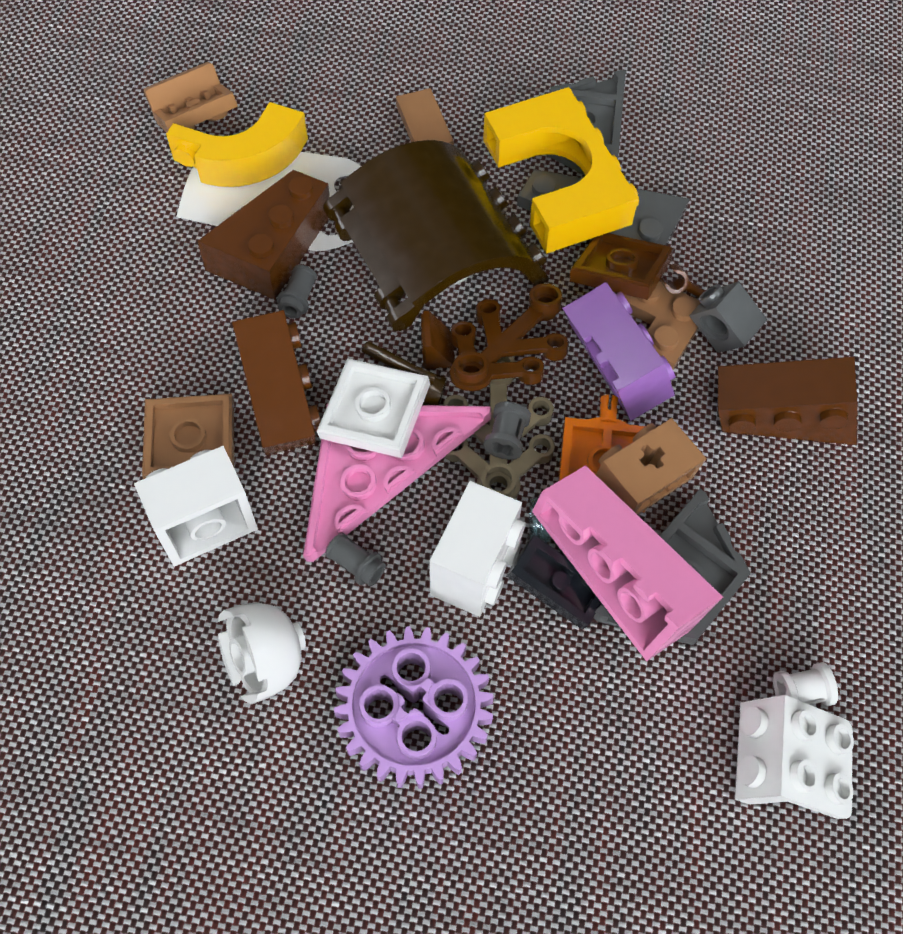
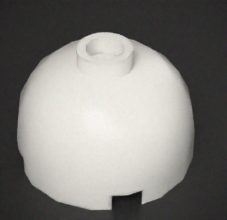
[218,602,306,704]

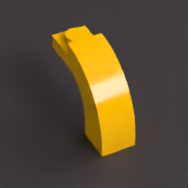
[166,102,308,187]

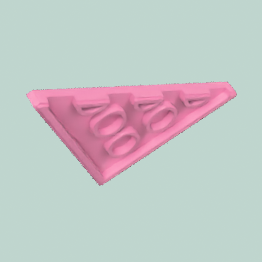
[303,404,492,562]

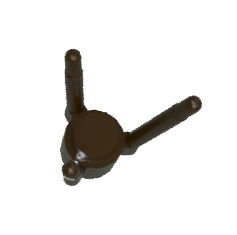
[362,341,447,405]

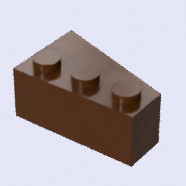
[197,170,330,300]
[232,310,321,455]
[718,356,857,445]

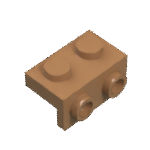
[144,62,238,132]

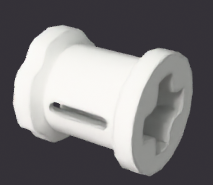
[773,662,838,706]

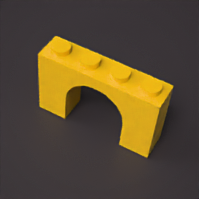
[483,87,639,254]

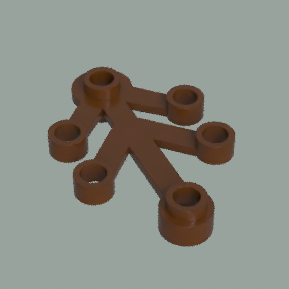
[450,284,568,391]

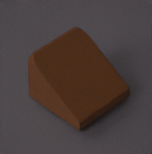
[421,311,455,369]

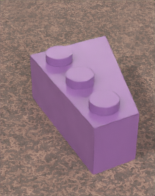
[563,282,676,421]

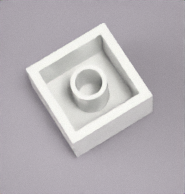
[134,446,258,567]
[429,481,526,617]

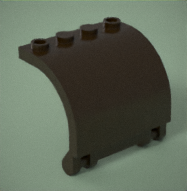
[323,140,550,331]

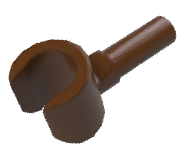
[661,263,705,298]

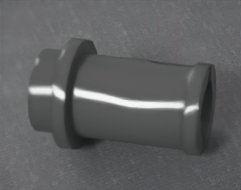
[277,265,317,319]
[325,533,386,586]

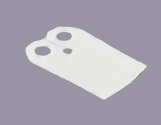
[176,152,361,251]

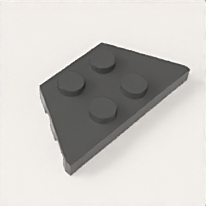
[546,70,626,175]
[593,489,751,645]

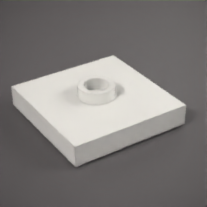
[317,358,430,458]

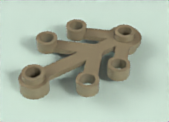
[443,356,555,499]

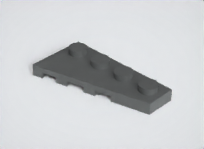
[517,169,690,246]

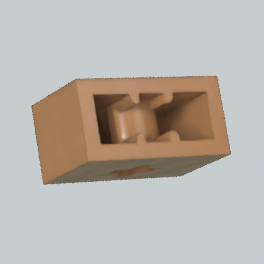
[596,418,707,515]

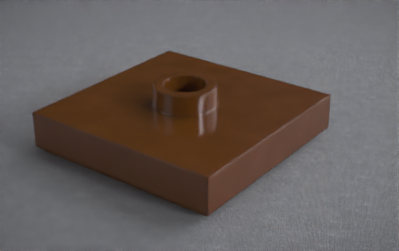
[570,233,673,300]

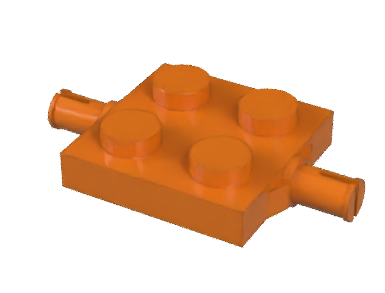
[558,394,646,513]

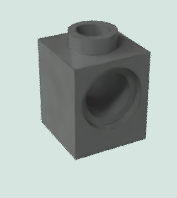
[689,281,767,353]

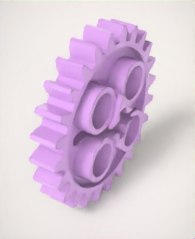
[334,626,494,789]

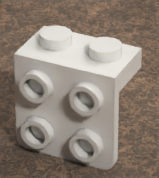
[735,695,854,819]

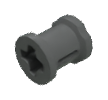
[483,401,531,460]

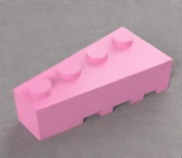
[532,466,723,662]

